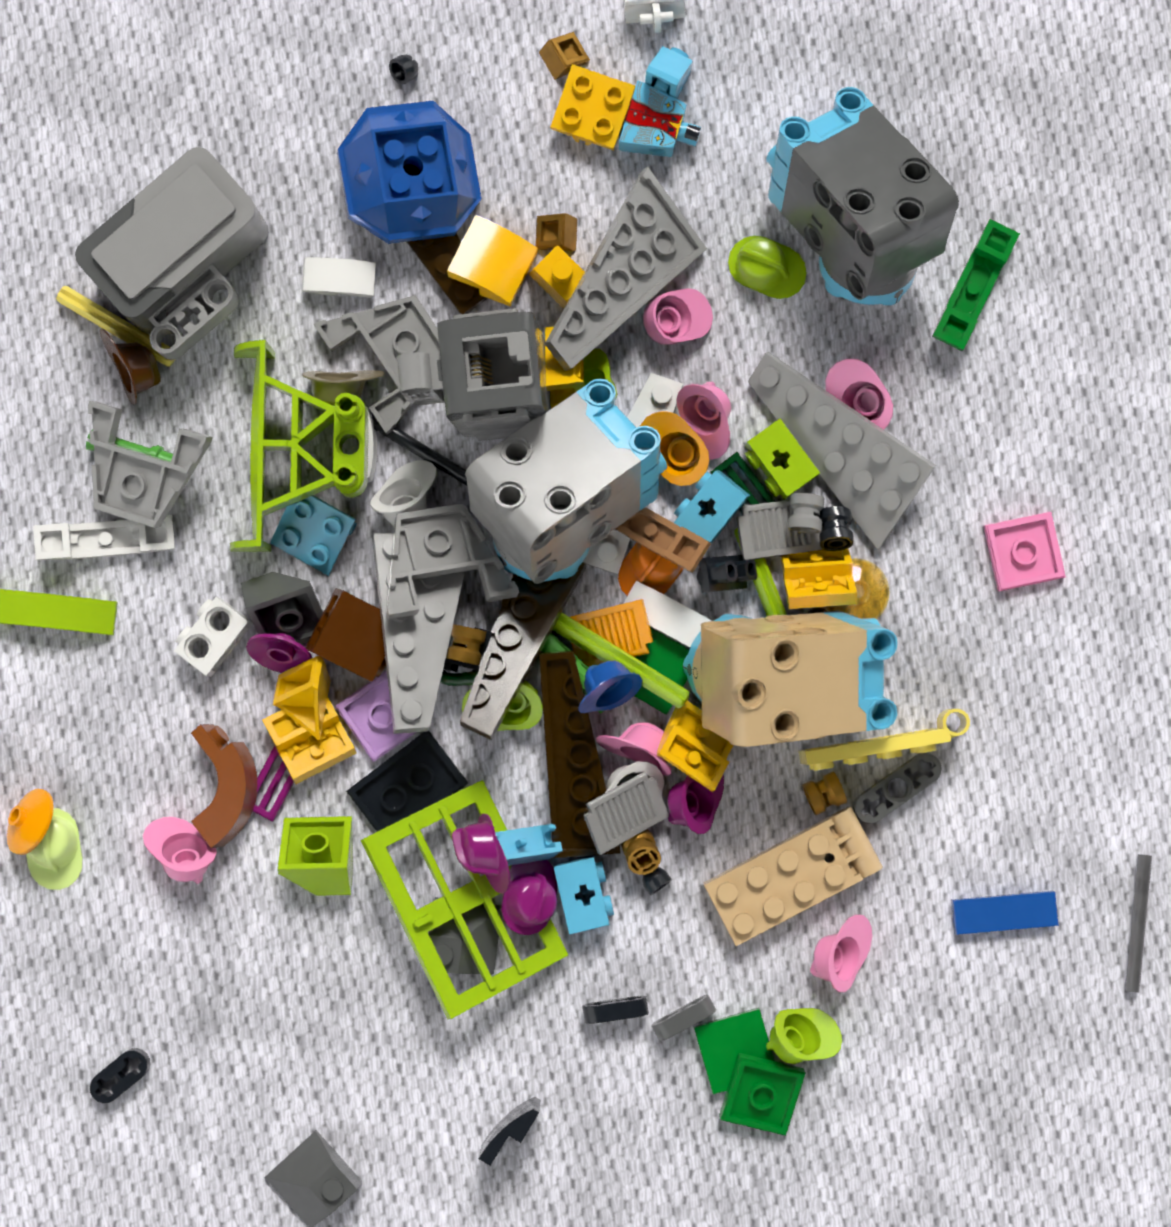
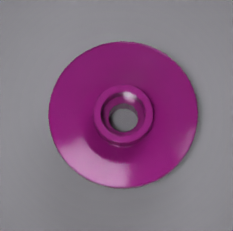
[246,633,313,673]

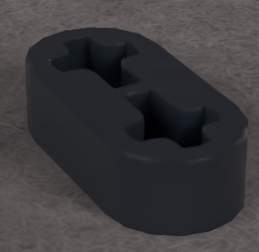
[582,996,649,1024]
[90,1048,151,1103]

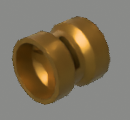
[446,624,487,665]
[802,771,847,816]
[621,829,661,875]

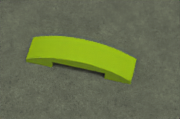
[0,589,118,635]

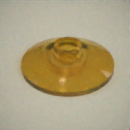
[826,558,890,619]

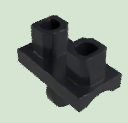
[696,555,757,593]

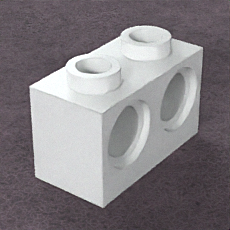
[174,597,253,677]

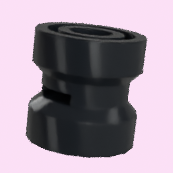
[818,506,854,551]

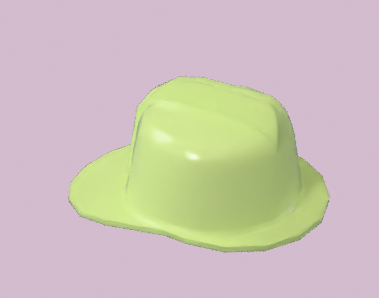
[26,808,83,890]

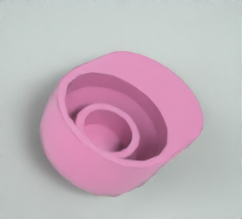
[643,288,713,345]

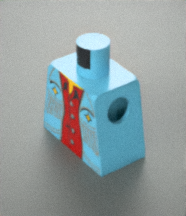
[618,81,701,157]

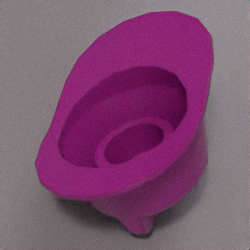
[668,774,724,834]
[451,813,510,894]
[501,860,558,935]

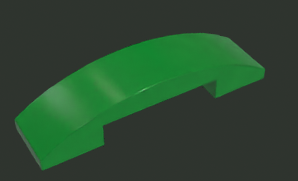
[932,219,1020,351]

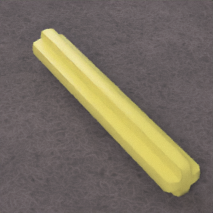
[56,286,176,367]

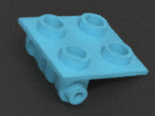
[270,496,357,576]

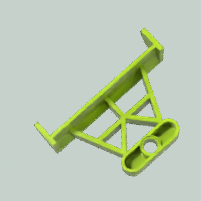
[229,340,369,552]

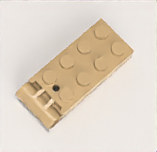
[703,806,883,946]

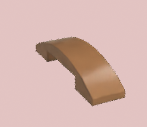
[615,507,711,573]

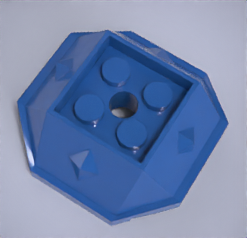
[337,101,482,244]

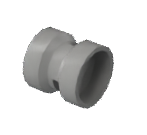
[788,493,825,533]

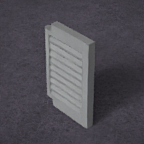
[736,500,822,560]
[583,772,669,855]

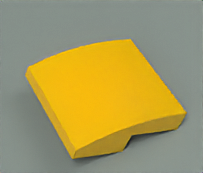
[447,215,538,307]
[781,549,857,609]
[262,698,357,785]
[657,700,734,791]

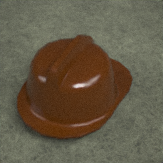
[100,328,161,405]

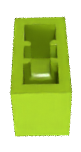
[744,418,820,500]

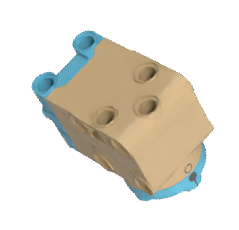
[683,610,898,747]

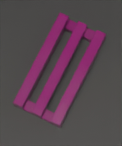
[253,745,294,822]

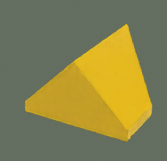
[273,656,331,741]

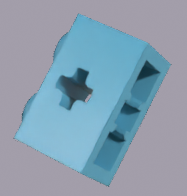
[674,470,750,544]
[554,855,614,935]

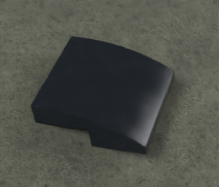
[478,1097,541,1166]

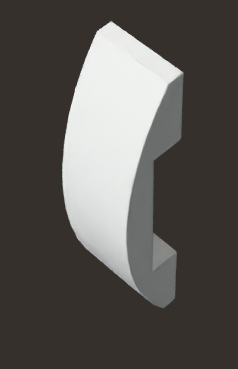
[33,515,175,560]
[623,581,712,648]

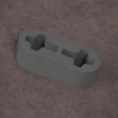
[651,995,716,1041]

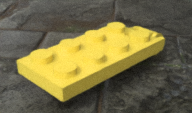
[798,709,970,771]

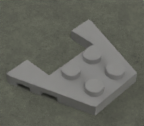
[313,295,440,434]
[88,401,213,528]
[386,503,519,620]

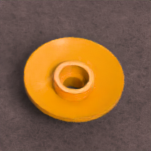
[7,788,54,855]

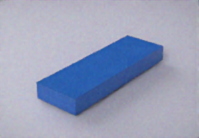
[951,891,1059,935]

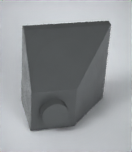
[241,572,324,645]
[428,897,502,974]
[264,1130,362,1227]

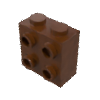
[305,588,386,682]

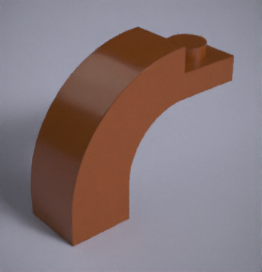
[191,724,258,848]

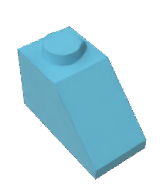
[645,46,693,99]

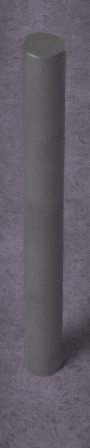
[1125,854,1152,992]

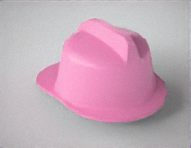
[826,359,893,430]
[676,381,731,460]
[596,723,672,776]
[143,817,217,884]
[810,914,872,992]

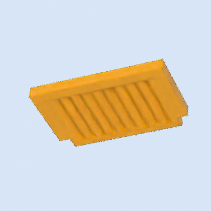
[570,599,653,667]

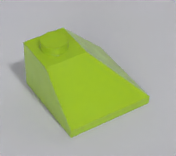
[278,816,353,896]

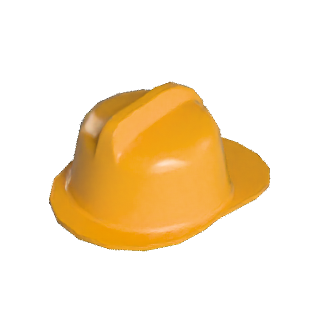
[640,411,710,486]

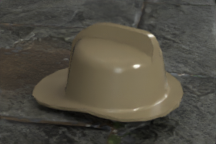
[302,370,385,406]

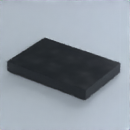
[346,731,469,832]

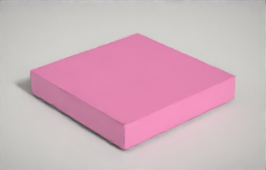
[983,512,1066,592]

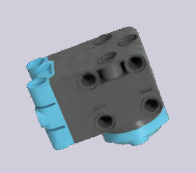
[766,87,959,305]

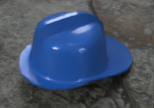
[578,660,643,713]

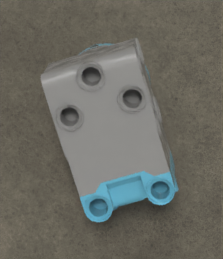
[465,379,667,584]

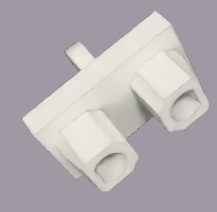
[624,0,685,33]

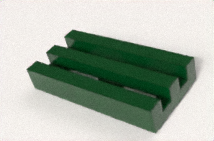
[710,452,776,514]

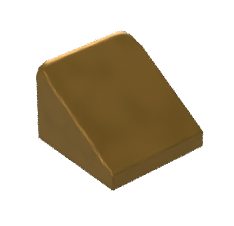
[539,32,590,80]
[535,213,577,251]

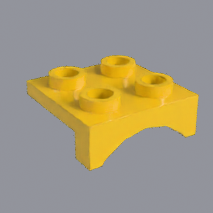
[550,64,636,151]

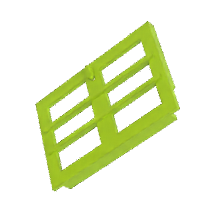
[361,780,568,1020]

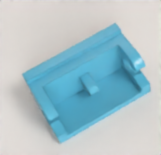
[495,824,563,866]

